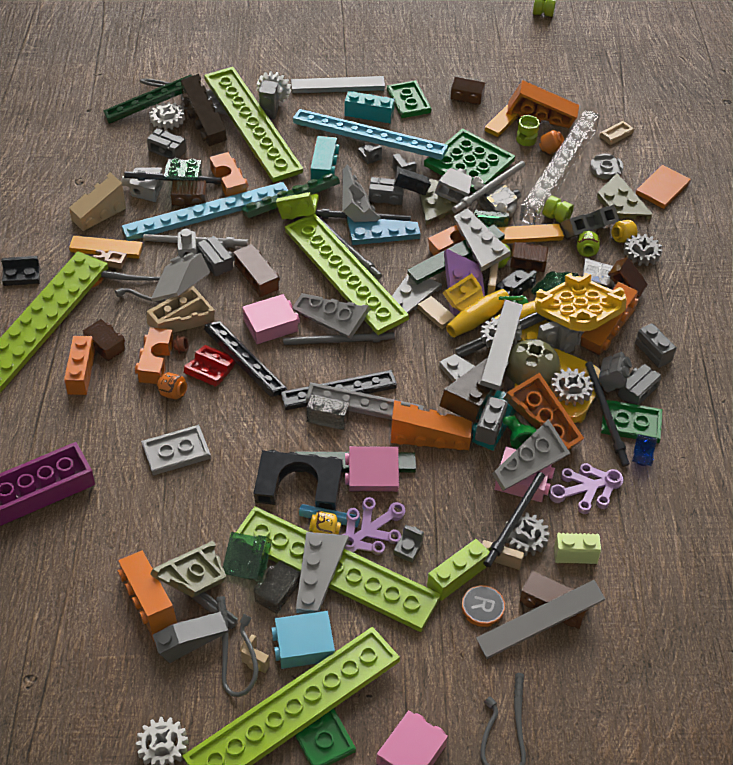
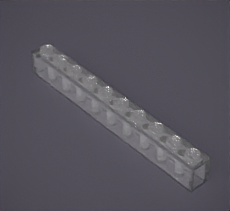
[519,110,600,225]

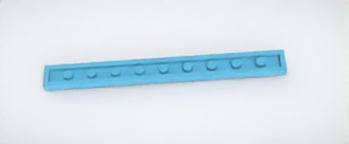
[293,109,448,160]
[122,182,288,241]

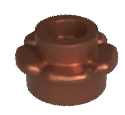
[173,336,189,354]

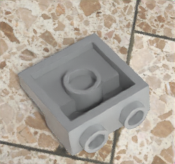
[537,321,582,353]

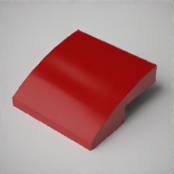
[183,345,236,387]

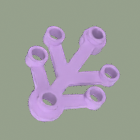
[549,463,623,514]
[342,497,405,555]

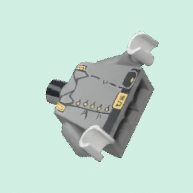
[471,176,521,222]

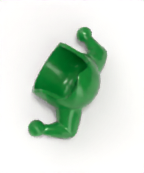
[502,415,537,450]

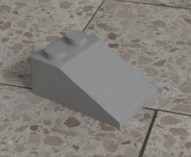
[151,253,210,302]

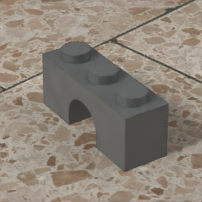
[561,205,619,239]

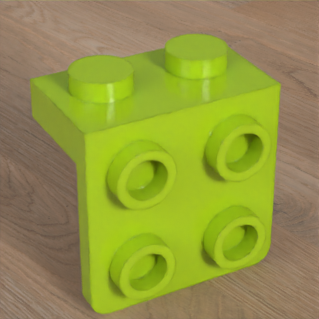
[276,192,319,220]

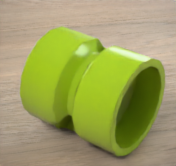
[533,0,556,17]
[516,115,540,146]
[542,195,574,223]

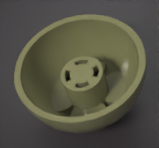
[506,339,561,386]

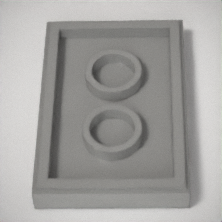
[141,425,211,475]

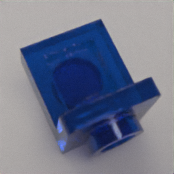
[632,434,657,466]

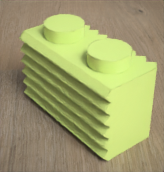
[554,533,601,564]

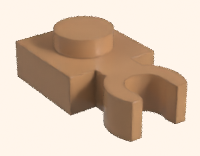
[93,250,127,269]

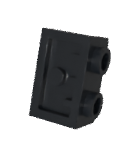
[394,167,431,196]
[1,256,41,286]
[495,268,537,301]

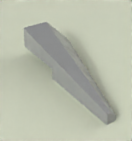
[342,165,380,222]

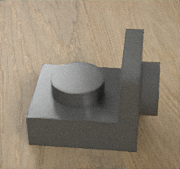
[358,143,382,164]
[392,154,417,173]
[393,525,424,563]

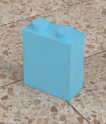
[271,611,335,669]

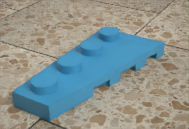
[347,216,421,245]

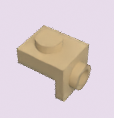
[240,634,270,673]

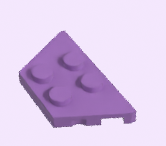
[444,249,485,316]

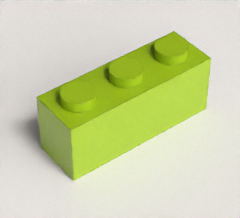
[427,539,490,601]

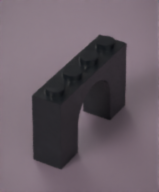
[253,450,343,511]

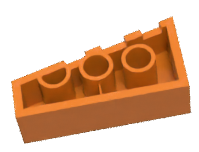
[506,80,579,128]
[581,282,639,355]
[503,373,584,450]
[391,400,472,450]
[117,550,177,645]

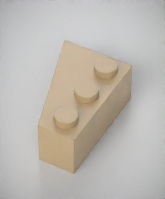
[69,172,126,231]
[147,286,215,333]

